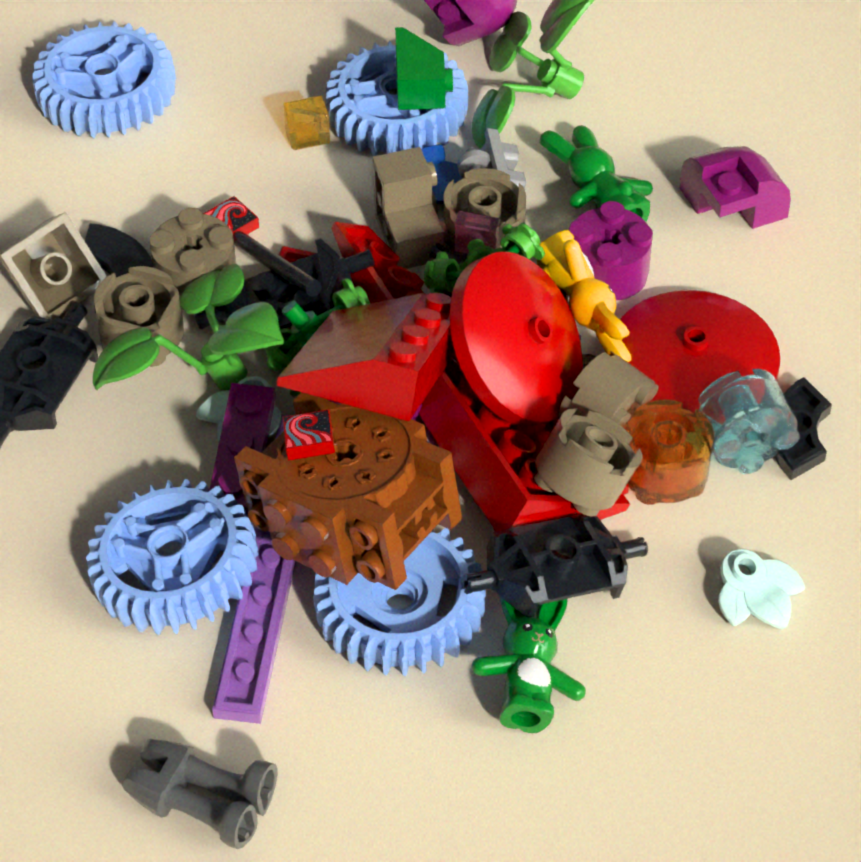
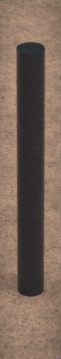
[233,231,322,297]

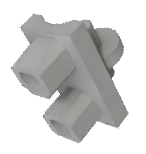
[457,128,526,188]

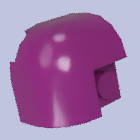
[424,0,517,46]
[679,146,791,229]

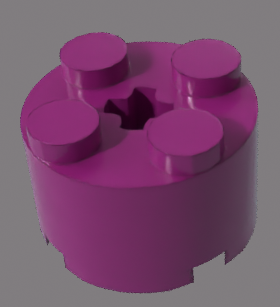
[569,201,653,300]

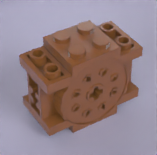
[234,392,462,590]

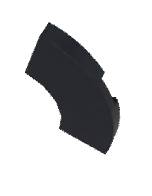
[85,223,153,277]
[771,377,832,480]

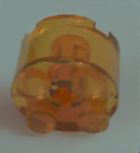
[624,400,714,505]

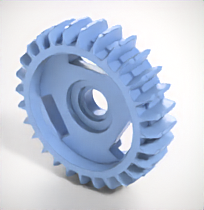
[32,21,176,138]
[325,40,468,156]
[86,479,259,635]
[313,528,486,676]

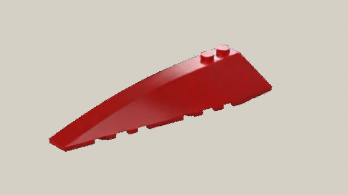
[331,222,630,532]

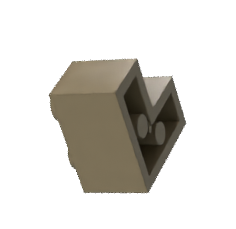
[373,147,450,269]

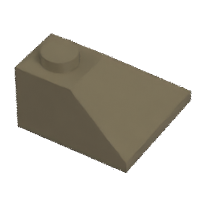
[0,212,107,320]

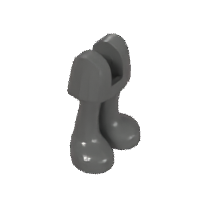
[122,739,278,849]

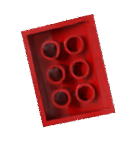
[276,293,455,421]

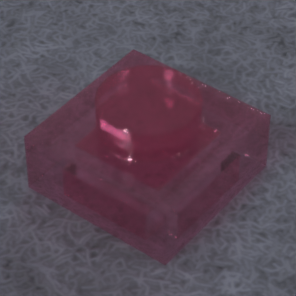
[455,211,500,254]

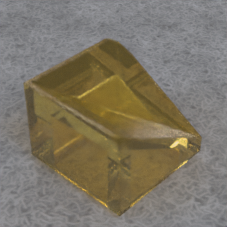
[283,96,330,150]

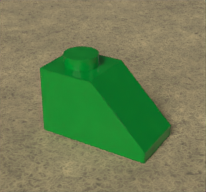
[395,27,453,110]

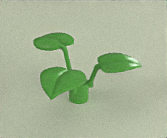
[472,0,595,149]
[93,264,284,390]

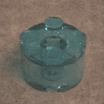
[695,369,800,474]

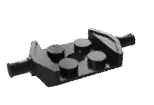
[195,238,375,330]
[0,302,98,449]
[461,514,648,617]

